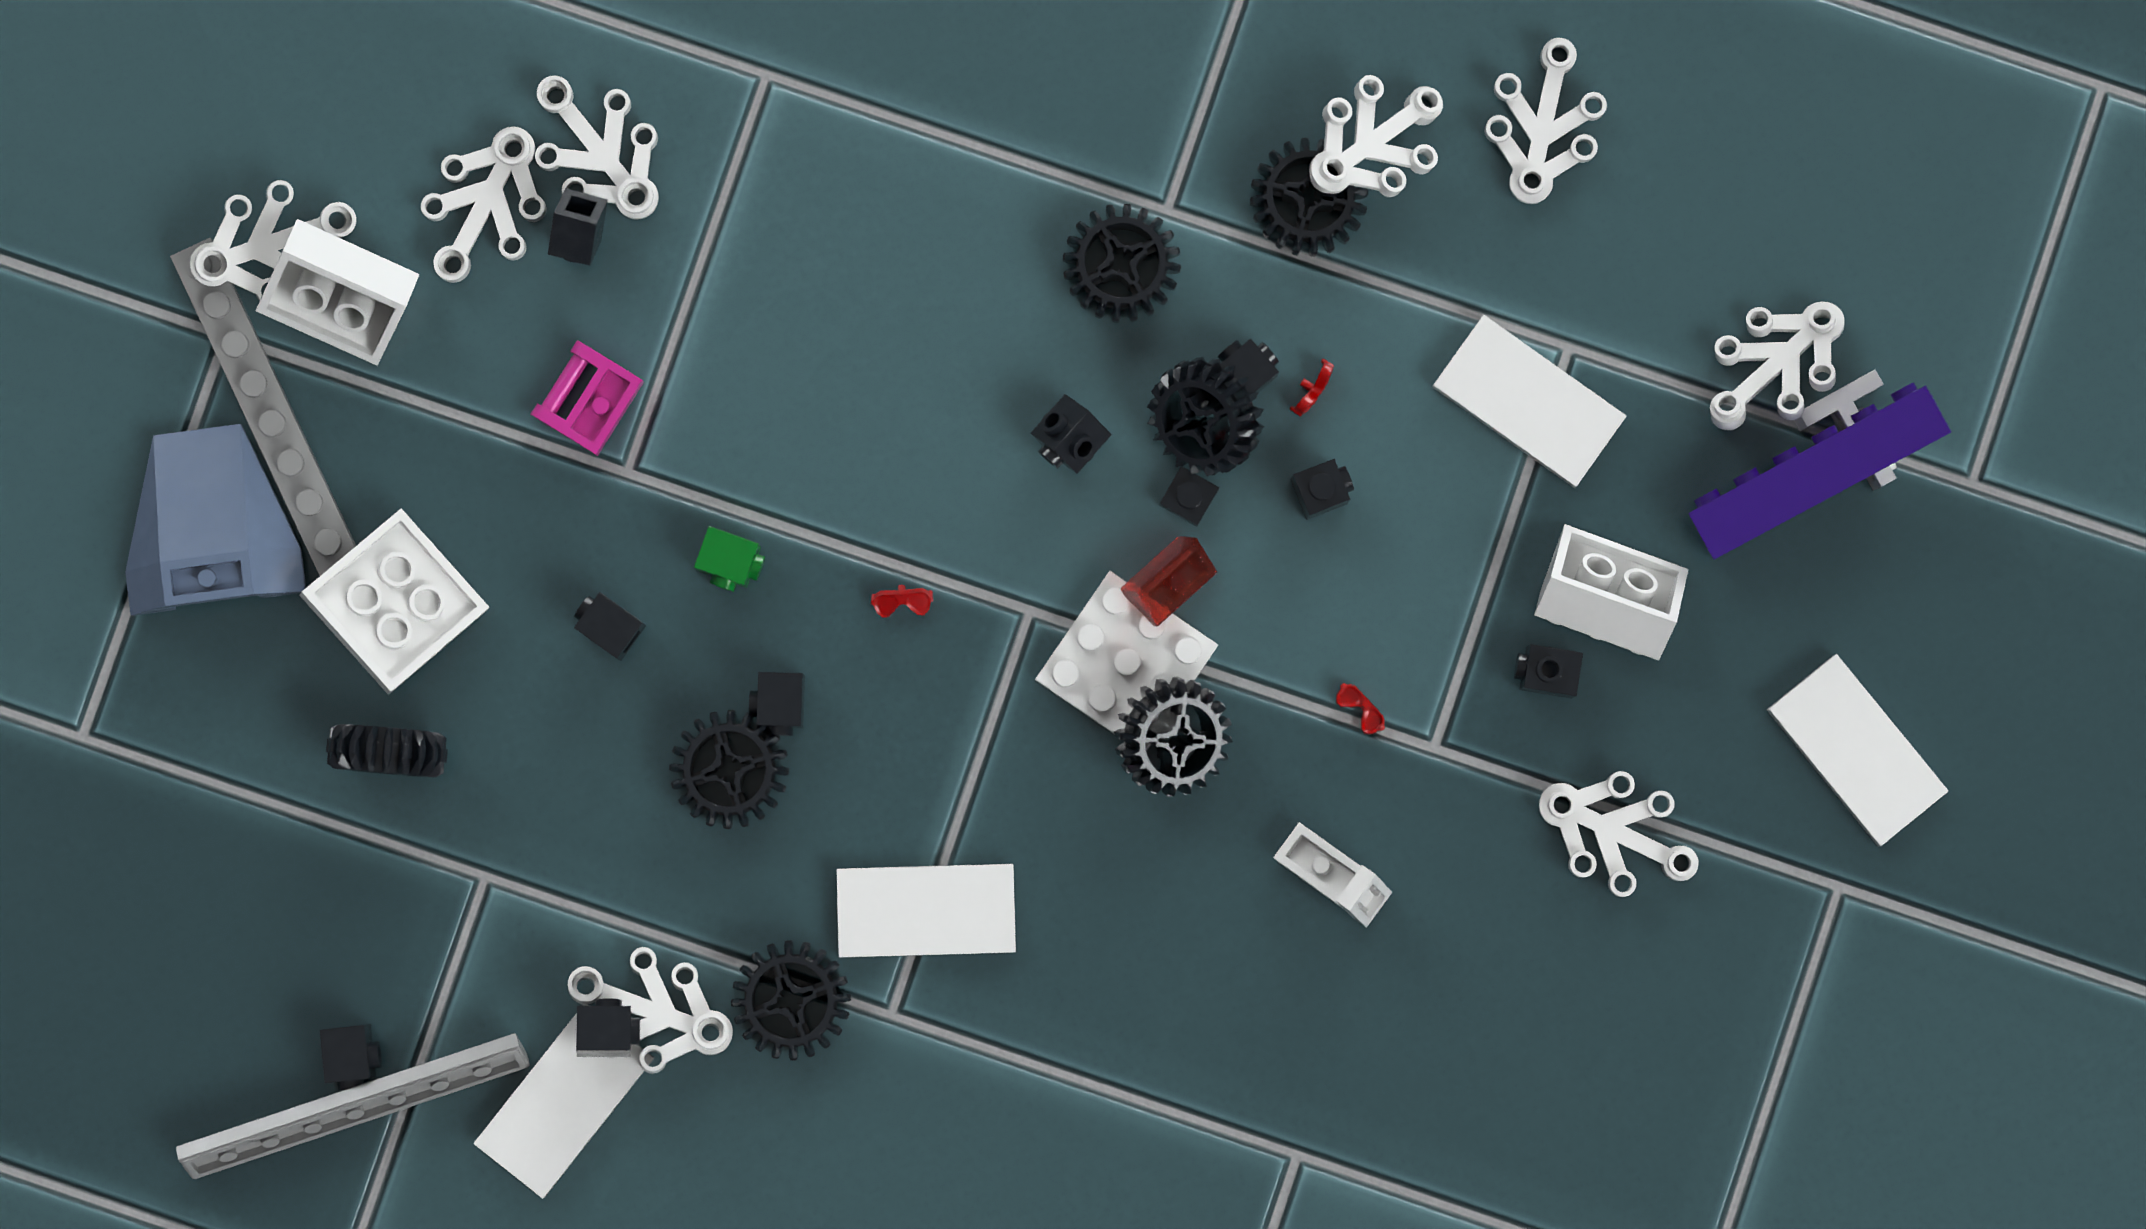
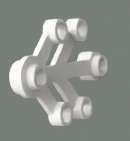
[1484,38,1607,204]
[1309,75,1443,197]
[535,76,659,219]
[421,127,547,283]
[190,180,356,301]
[1710,302,1845,430]
[1539,771,1698,897]
[568,947,733,1074]

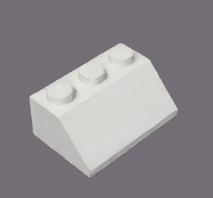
[256,219,419,366]
[1534,524,1689,661]

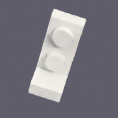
[1794,369,1897,491]
[1273,822,1392,928]

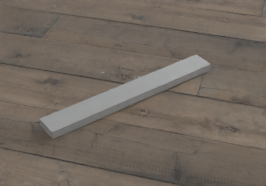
[176,1033,530,1179]

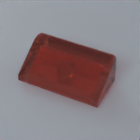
[1121,536,1218,627]

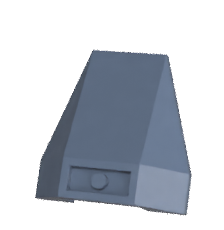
[125,424,306,616]

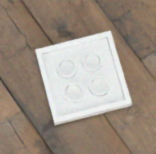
[299,509,489,695]
[1035,571,1218,751]

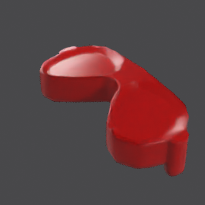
[1290,359,1334,417]
[871,584,933,618]
[1336,683,1385,735]

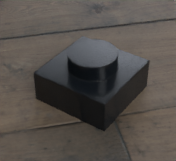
[1159,467,1219,527]

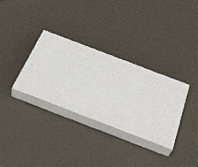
[1432,315,1626,488]
[1767,654,1948,847]
[837,864,1016,957]
[473,1004,654,1199]

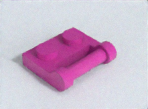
[530,340,644,456]

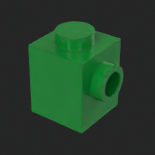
[694,526,765,592]

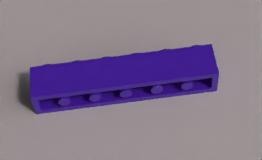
[1688,382,1952,560]

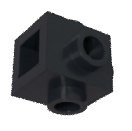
[1031,394,1112,474]

